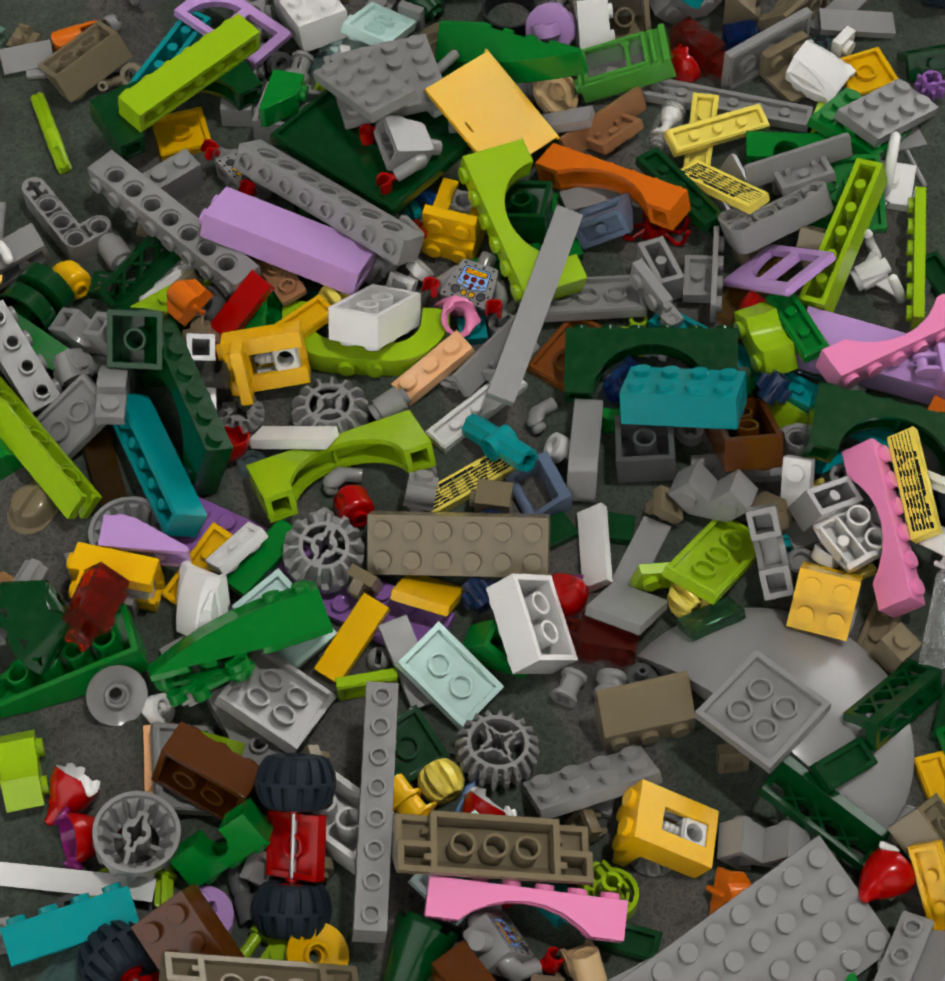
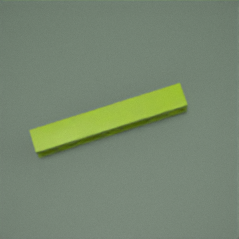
[0,375,102,519]

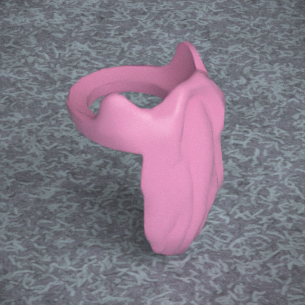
[434,295,481,337]

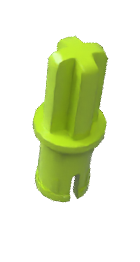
[153,852,177,908]

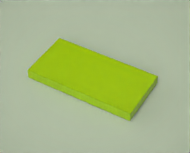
[662,519,757,605]

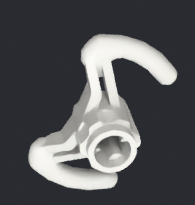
[850,229,906,304]

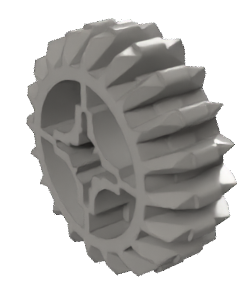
[454,709,540,791]

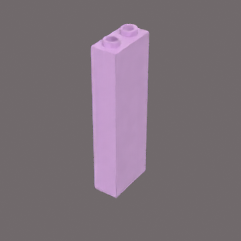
[199,186,377,295]
[795,306,945,405]

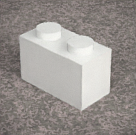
[573,0,615,49]

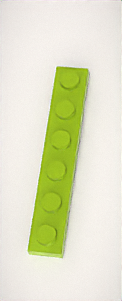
[905,186,926,331]

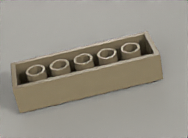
[367,511,551,577]

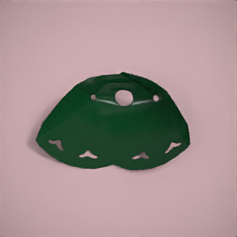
[0,580,73,675]

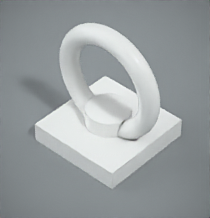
[881,131,917,212]

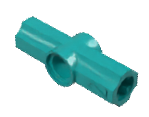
[461,413,538,473]

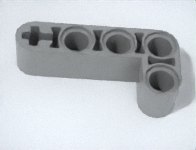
[21,177,113,263]
[718,181,834,254]
[567,398,604,502]

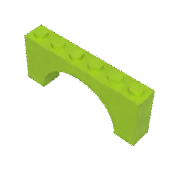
[458,139,588,304]
[246,410,437,523]

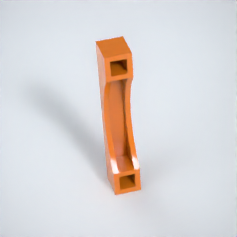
[535,143,691,231]

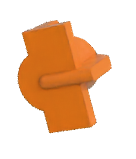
[167,279,213,326]
[706,867,752,915]

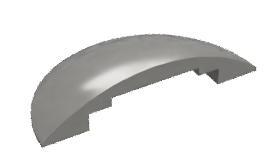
[637,608,914,829]

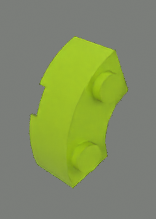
[733,302,798,374]
[0,729,50,813]

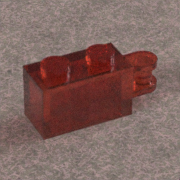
[670,16,726,80]
[62,562,130,652]
[564,610,641,666]

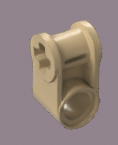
[559,939,607,981]

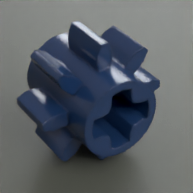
[755,370,793,406]
[460,577,494,614]

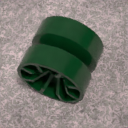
[0,262,75,333]

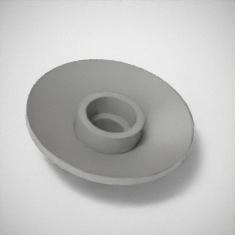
[86,665,148,726]

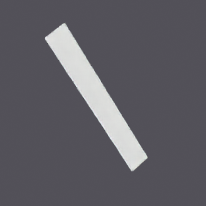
[0,862,156,902]

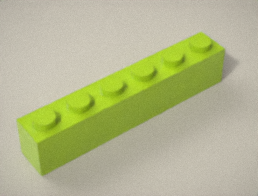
[118,13,260,133]
[798,158,887,313]

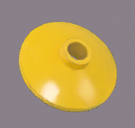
[286,923,349,965]

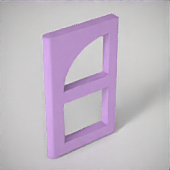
[174,0,293,70]
[723,244,836,297]

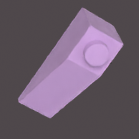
[97,514,192,567]

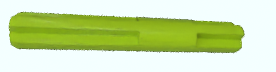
[30,92,72,174]

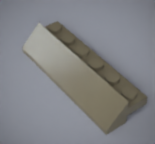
[391,810,594,885]
[159,951,359,981]

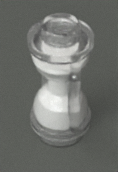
[646,98,686,153]

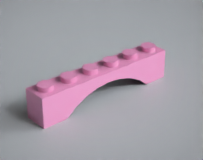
[815,293,945,389]
[842,438,925,618]
[423,875,628,944]

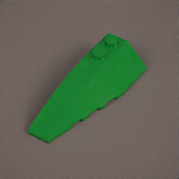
[435,20,588,83]
[147,580,334,682]
[0,603,149,718]

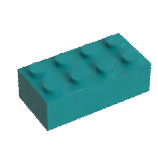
[619,364,747,430]

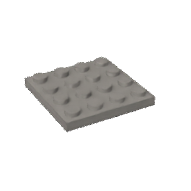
[323,34,442,130]

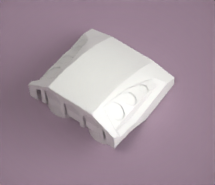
[785,39,856,104]
[812,504,883,573]
[176,560,230,636]

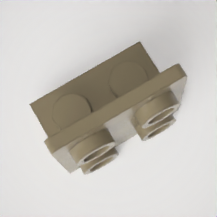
[758,30,808,103]

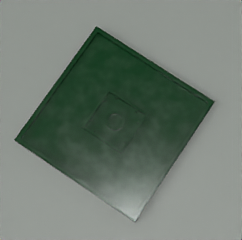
[270,89,472,217]

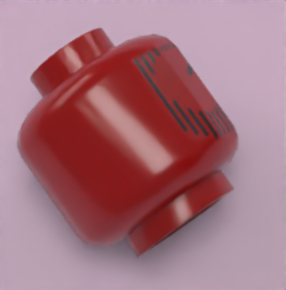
[333,485,375,528]

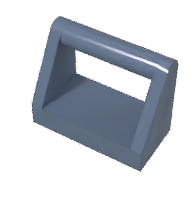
[576,192,633,250]
[505,451,572,516]

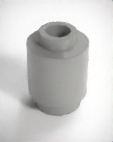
[97,233,135,271]
[368,386,412,421]

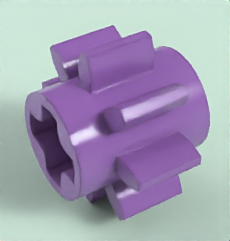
[914,70,945,102]

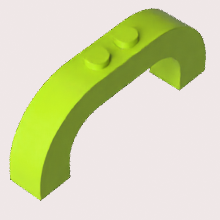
[282,301,451,378]

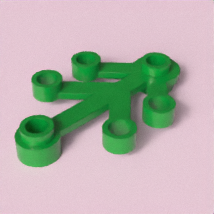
[153,655,256,707]

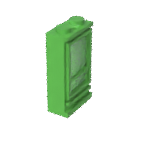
[574,23,677,103]

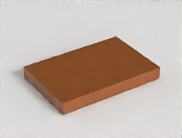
[526,320,601,392]

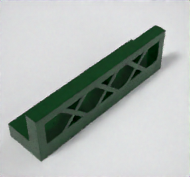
[897,44,945,81]
[635,147,723,236]
[94,235,180,309]
[843,659,942,751]
[757,754,891,872]

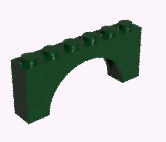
[89,60,262,160]
[134,319,233,496]
[564,325,738,402]
[802,382,945,475]

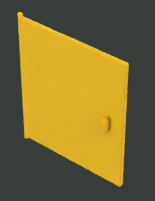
[424,49,560,155]

